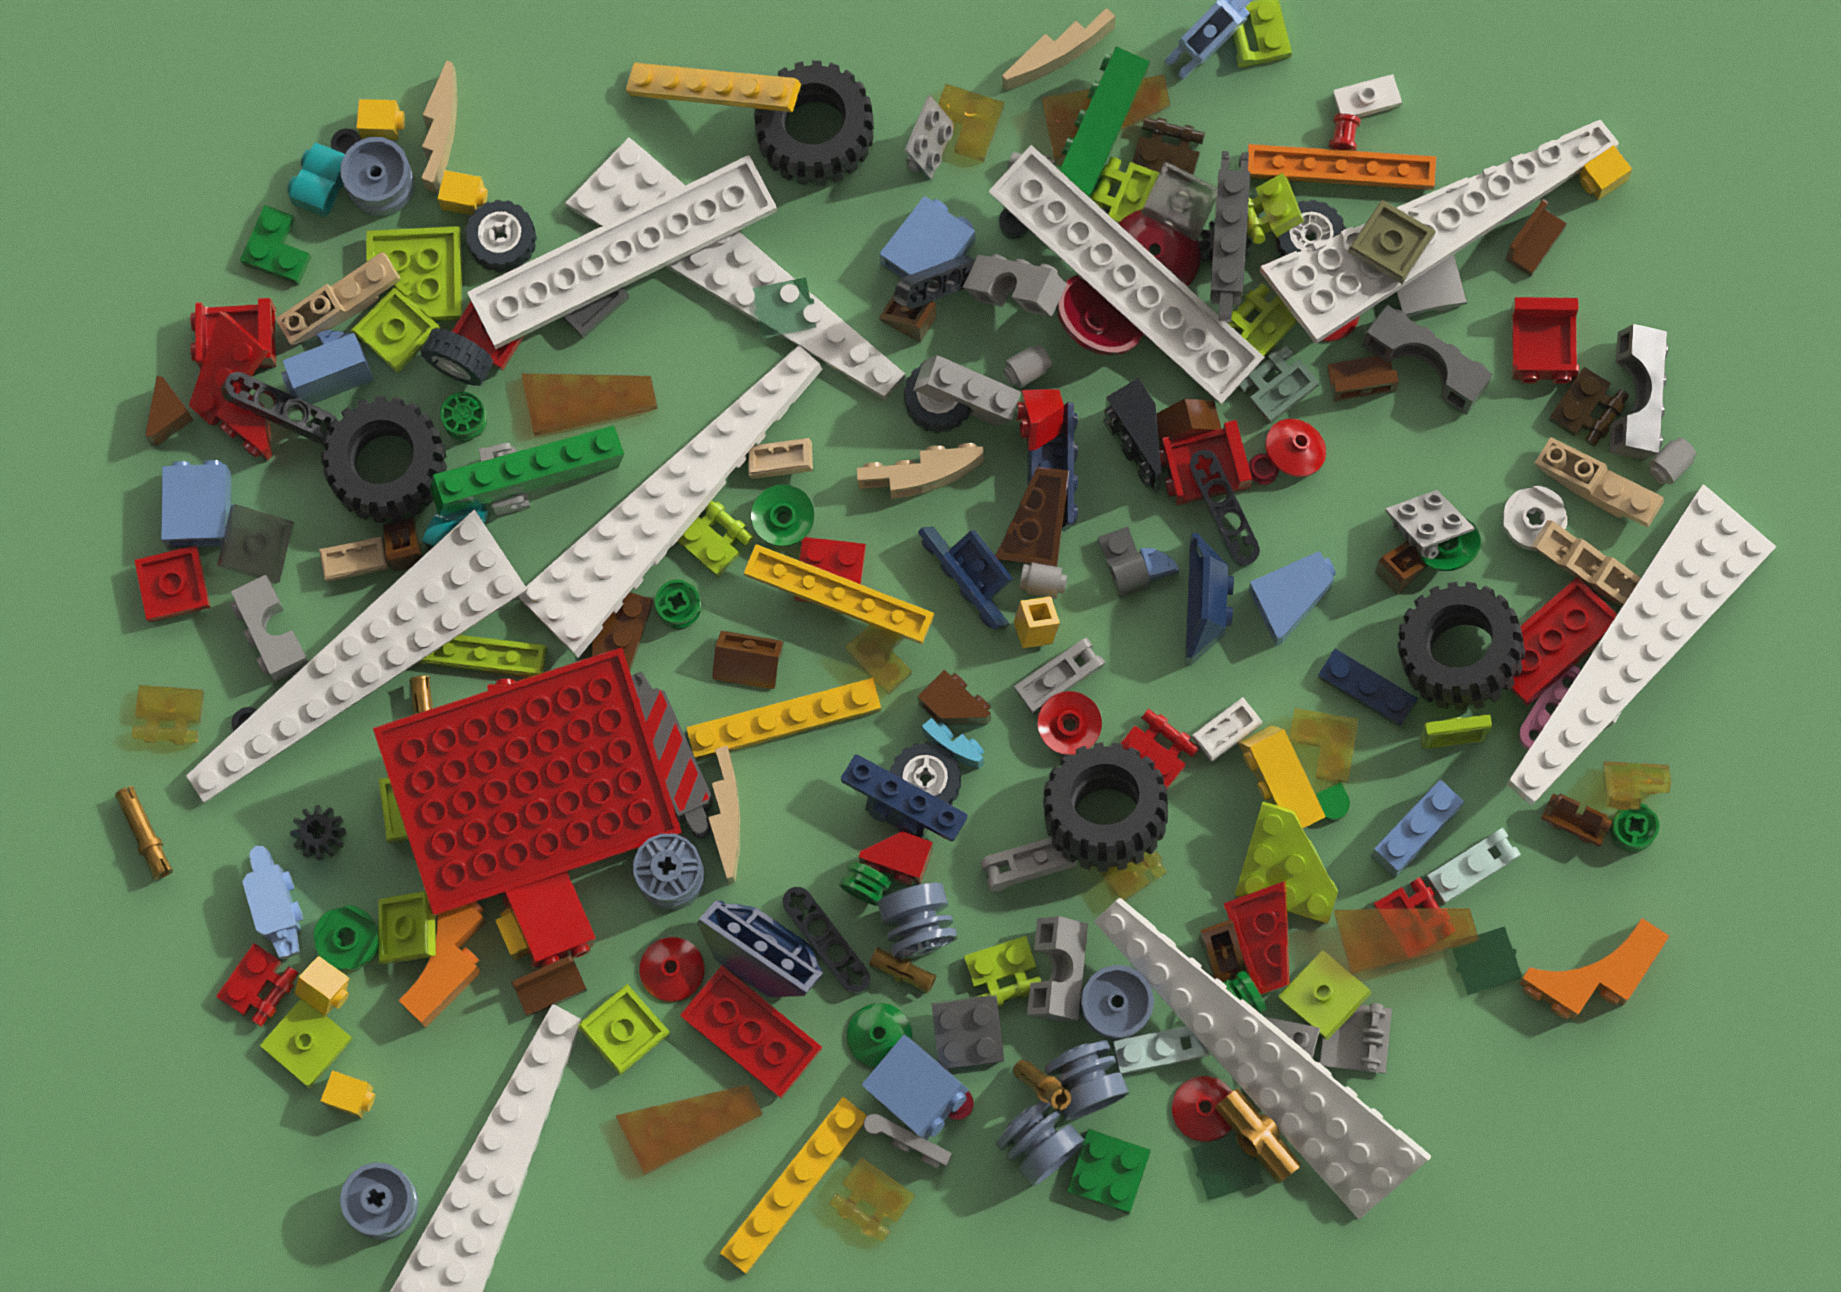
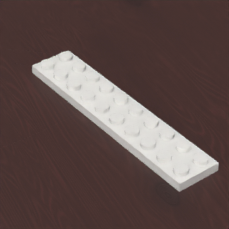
[988,145,1264,405]
[467,155,778,349]

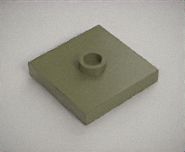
[1348,200,1436,284]

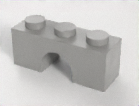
[963,254,1067,317]
[914,355,1021,426]
[230,575,309,682]
[1027,916,1088,1022]

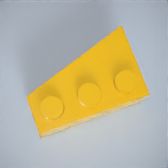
[1238,725,1326,828]

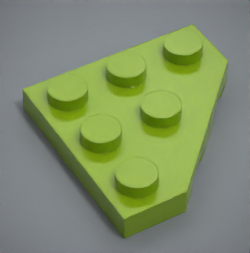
[366,226,462,321]
[1235,801,1338,924]

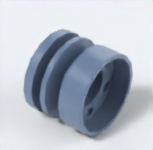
[633,834,705,910]
[878,882,958,958]
[1044,1041,1129,1120]
[996,1101,1085,1187]

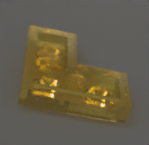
[938,84,1005,162]
[845,625,912,695]
[1289,708,1358,784]
[1602,761,1671,810]

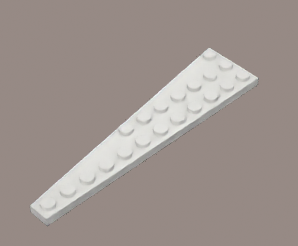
[1260,120,1619,344]
[565,138,906,400]
[518,345,822,658]
[1507,484,1776,806]
[186,510,528,803]
[1094,898,1432,1219]
[390,1004,582,1292]

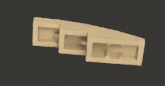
[1002,8,1116,91]
[421,60,457,193]
[1531,520,1641,607]
[708,746,741,884]

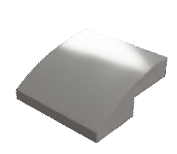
[1397,255,1467,317]

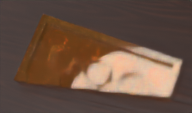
[1042,74,1170,160]
[521,373,658,436]
[1333,908,1479,974]
[616,1085,763,1175]

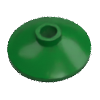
[751,484,815,547]
[1417,518,1481,571]
[847,1003,912,1068]

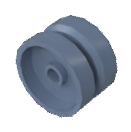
[341,137,415,216]
[1080,965,1154,1040]
[340,1162,419,1240]

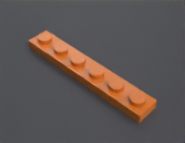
[1248,144,1436,190]

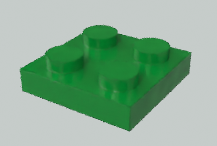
[1067,1129,1151,1214]

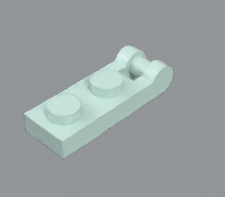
[1426,828,1521,905]
[1113,1026,1210,1074]

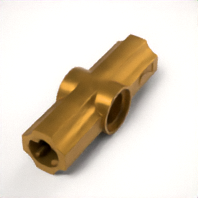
[1215,1088,1302,1184]

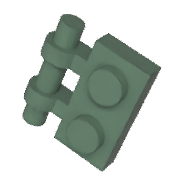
[1238,345,1319,424]

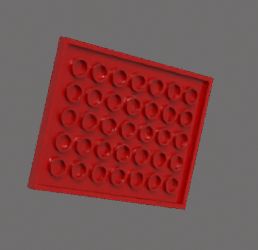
[372,647,682,915]

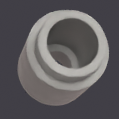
[1003,345,1052,388]
[1649,437,1697,484]
[1019,563,1068,599]

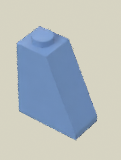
[1249,551,1336,646]

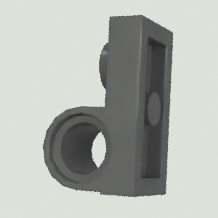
[1098,527,1150,598]

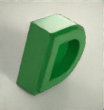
[1315,782,1350,821]

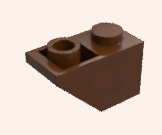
[917,669,991,726]

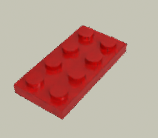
[1510,577,1618,706]
[680,965,823,1099]

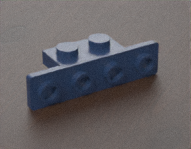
[1028,402,1078,532]
[918,526,1013,630]
[841,754,968,842]

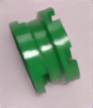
[440,392,487,441]
[655,579,701,629]
[1610,803,1660,852]
[839,861,891,906]
[1222,971,1267,1014]

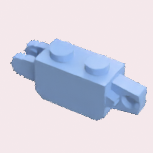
[1164,0,1252,80]
[242,845,303,960]

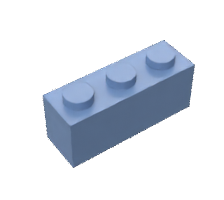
[1371,780,1464,878]

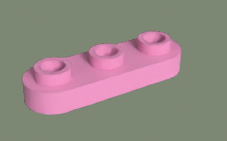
[1519,665,1581,751]

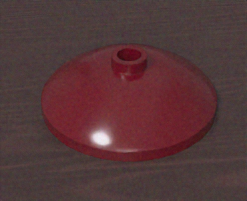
[1118,207,1201,287]
[1056,275,1143,356]

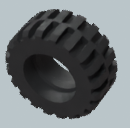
[754,60,874,186]
[321,396,447,523]
[1397,581,1525,711]
[1043,742,1168,872]

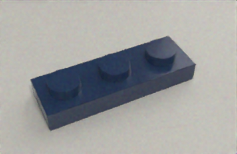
[1317,648,1418,727]

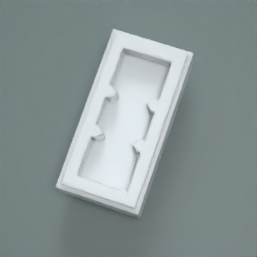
[1333,74,1402,117]
[1192,697,1263,763]

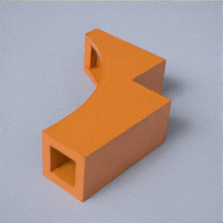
[399,901,486,1028]
[1519,918,1670,1020]

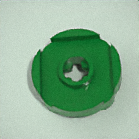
[313,905,379,972]

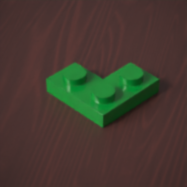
[240,205,311,285]

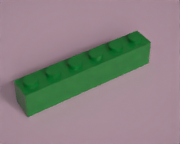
[1055,46,1150,198]
[429,425,624,517]

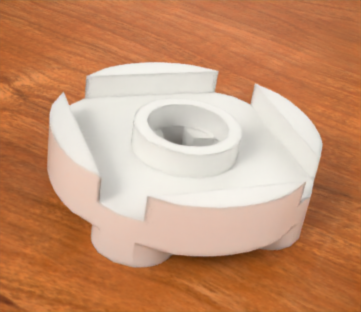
[1502,486,1568,551]

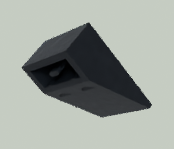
[1103,378,1161,493]

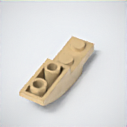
[275,252,401,345]
[1535,437,1664,528]
[857,443,984,499]

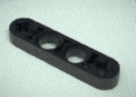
[894,255,976,309]
[221,372,337,443]
[1189,450,1260,566]
[783,887,871,995]

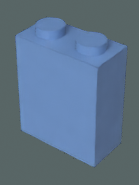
[880,196,975,278]
[281,333,374,404]
[161,460,231,548]
[862,1035,969,1140]

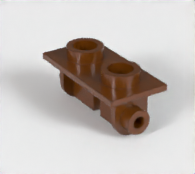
[1541,793,1612,847]

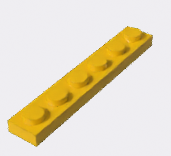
[625,63,801,112]
[744,544,934,645]
[686,678,882,760]
[720,1097,867,1274]

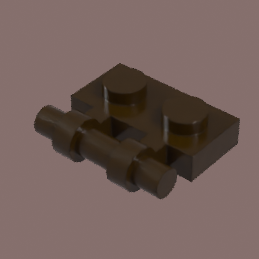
[1132,117,1205,184]
[1549,366,1629,447]

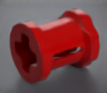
[1329,113,1361,151]

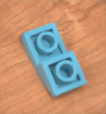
[922,718,984,769]

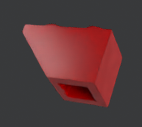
[215,387,272,461]
[1015,389,1064,451]
[858,832,933,886]

